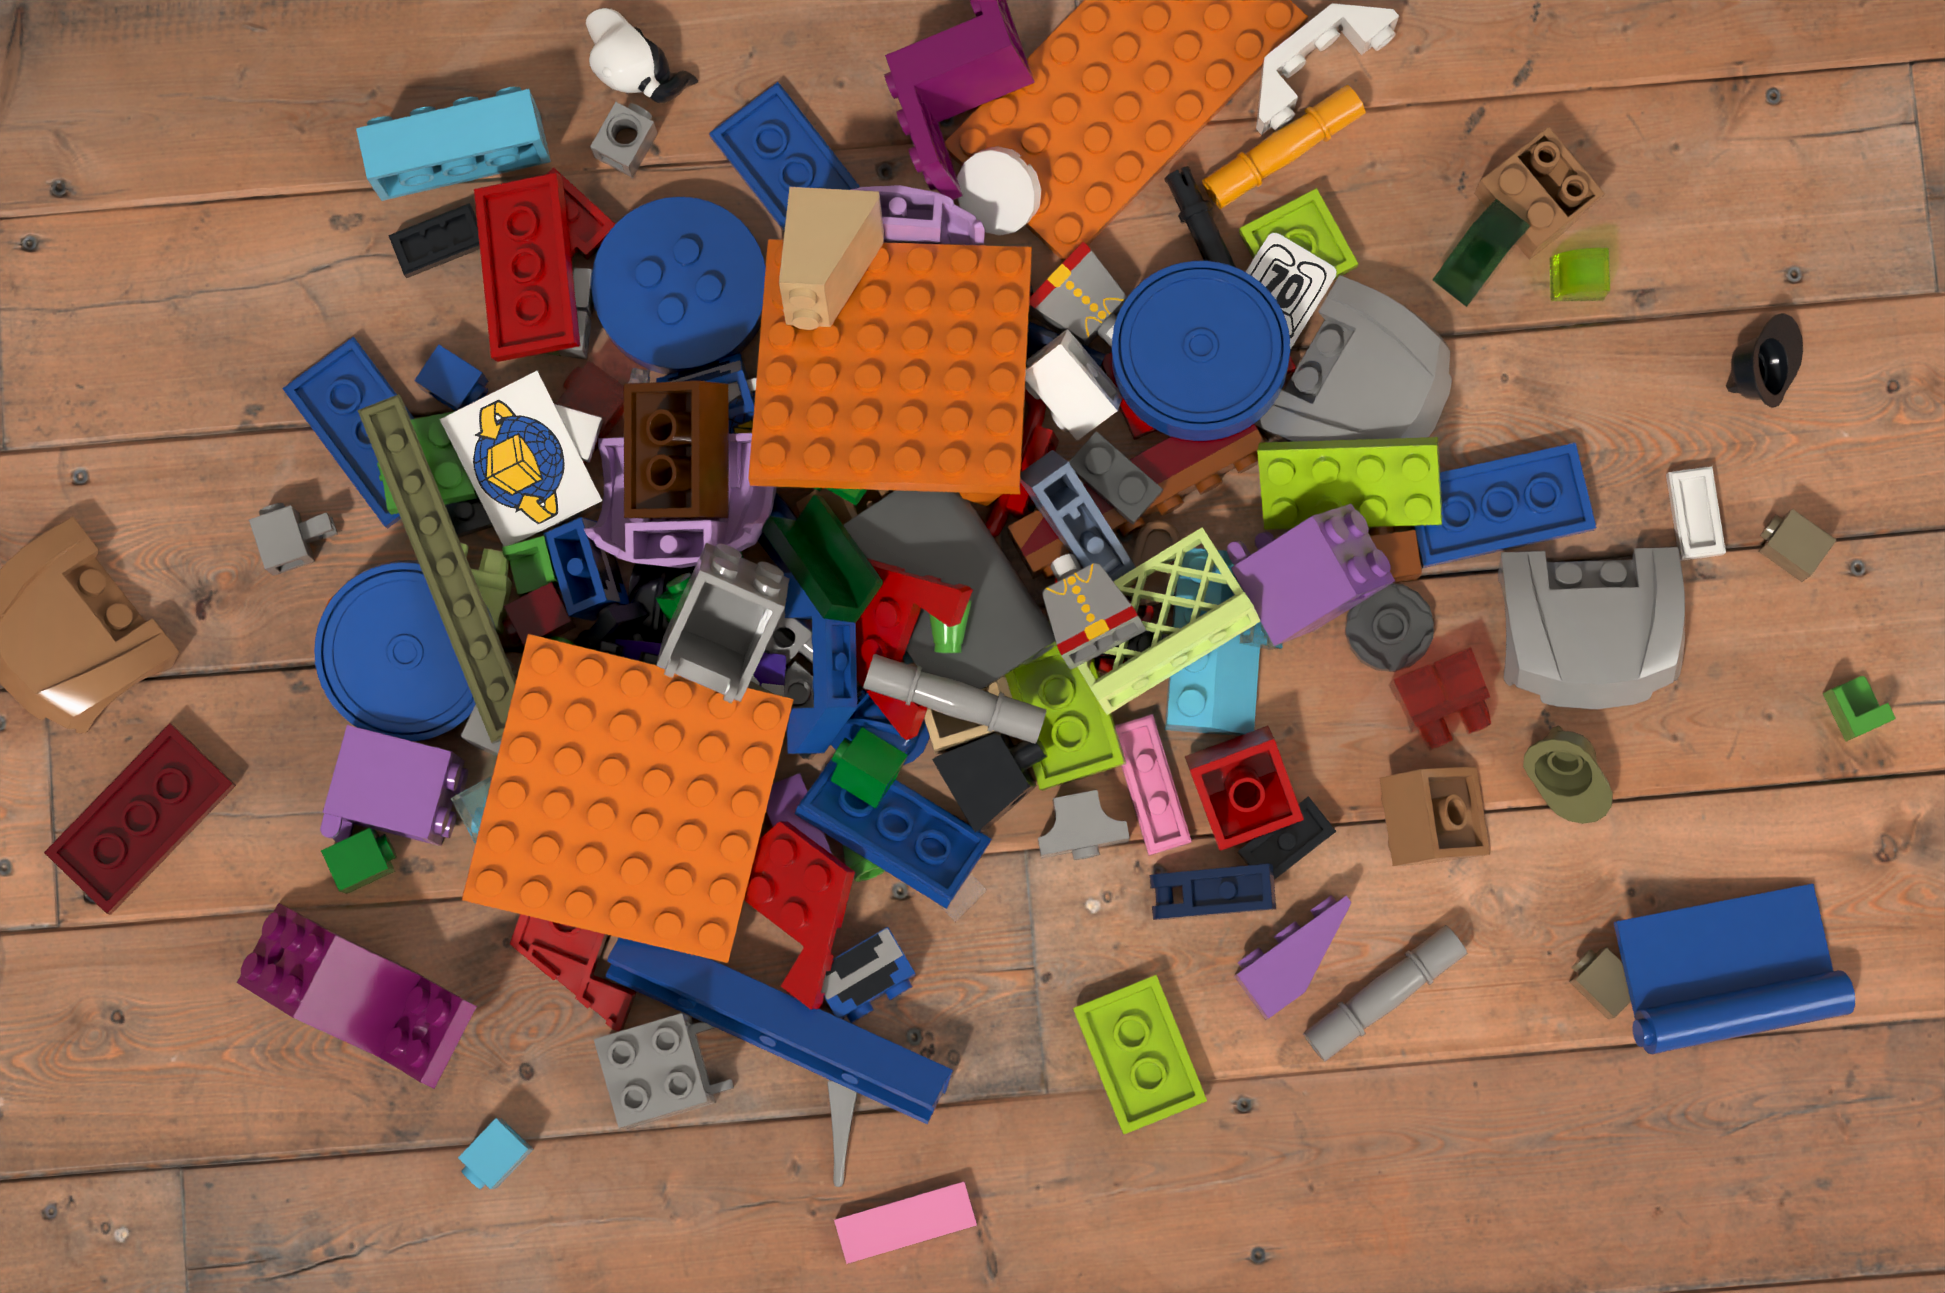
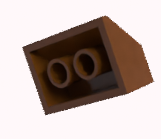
[624,381,729,519]

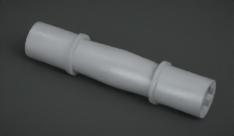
[863,654,1047,744]
[1303,925,1468,1062]

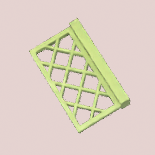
[1049,527,1261,715]

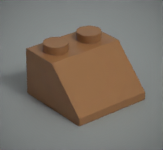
[1379,767,1490,866]

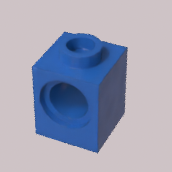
[414,344,489,411]

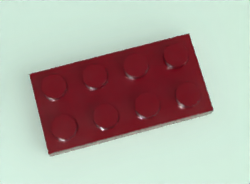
[44,723,236,915]

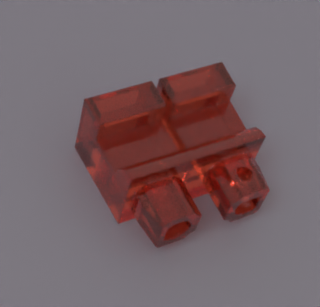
[1389,647,1491,751]

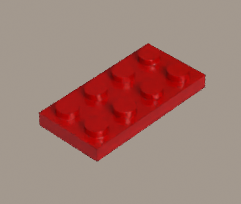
[474,172,581,362]

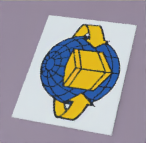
[440,371,602,546]

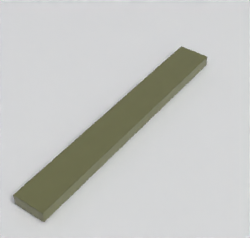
[358,394,516,744]

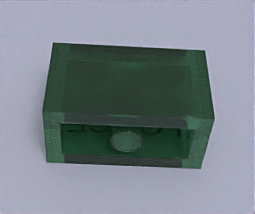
[1432,199,1531,307]

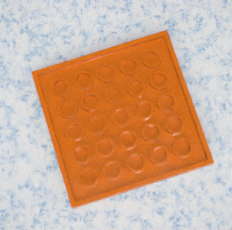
[748,239,1032,494]
[462,634,794,963]

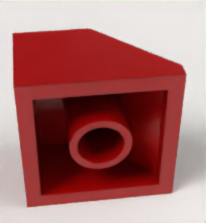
[1184,726,1304,851]

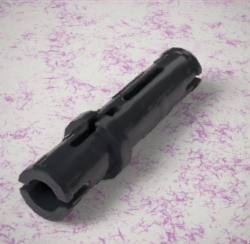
[1164,166,1236,268]

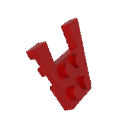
[856,558,973,740]
[744,821,855,1009]
[510,914,637,1032]

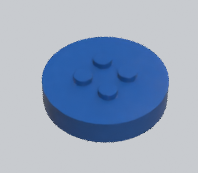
[591,197,766,375]
[1112,261,1290,441]
[314,560,497,741]

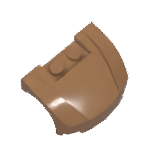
[0,516,179,734]

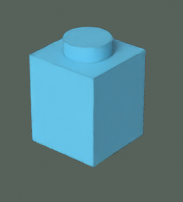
[458,1118,534,1190]

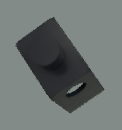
[932,732,1048,833]

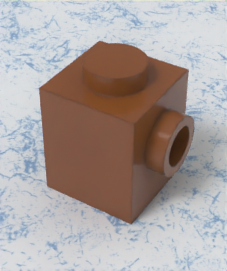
[1368,526,1422,583]

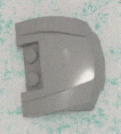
[1254,275,1452,442]
[1498,547,1685,710]

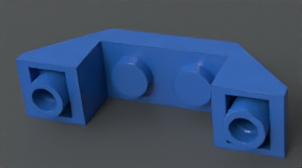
[784,572,857,754]

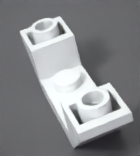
[1256,3,1399,135]

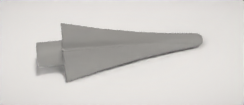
[827,1080,858,1187]

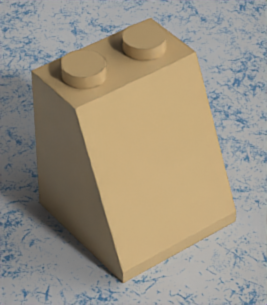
[779,187,884,330]

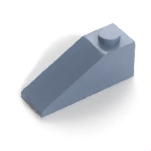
[1020,450,1136,581]

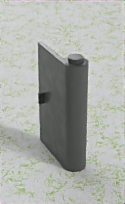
[843,490,1057,690]

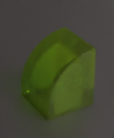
[1549,248,1610,301]

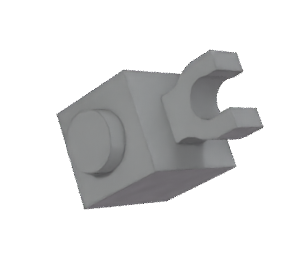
[249,503,338,576]

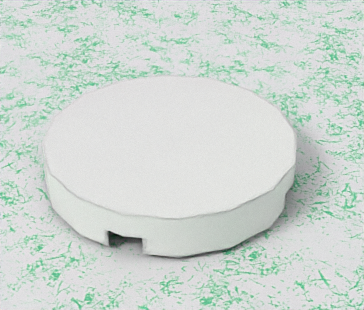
[957,146,1041,235]

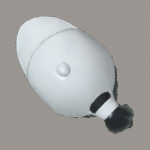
[586,8,698,103]

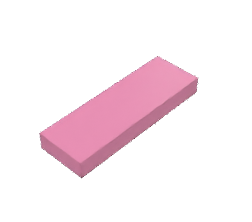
[1115,715,1192,856]
[834,1181,977,1264]

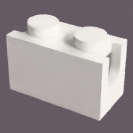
[1025,329,1123,441]

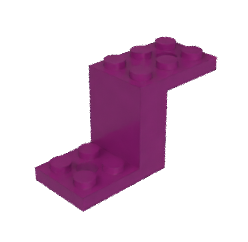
[884,0,1035,200]
[237,903,477,1089]

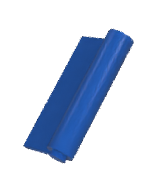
[1613,884,1855,1054]

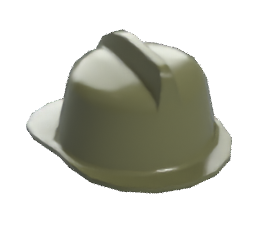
[1523,726,1613,824]

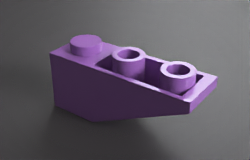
[1234,895,1351,1020]

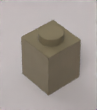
[1758,509,1836,582]
[1569,947,1631,1019]

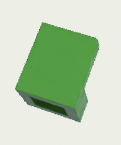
[502,536,560,597]
[1823,676,1896,742]

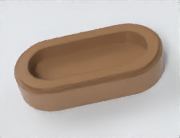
[1127,520,1181,608]

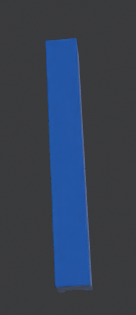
[606,938,953,1125]

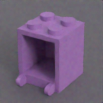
[1227,504,1395,646]
[320,725,468,846]

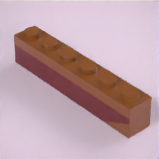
[1008,424,1265,579]

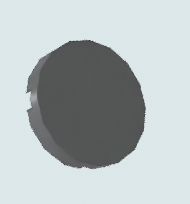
[1345,583,1434,672]

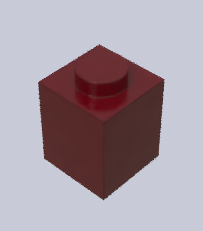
[502,582,576,647]

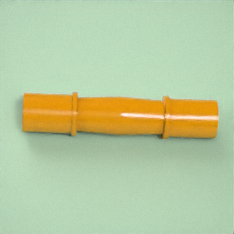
[1202,85,1366,209]

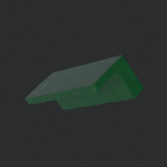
[762,495,883,623]

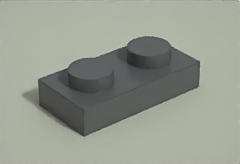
[1069,431,1163,525]

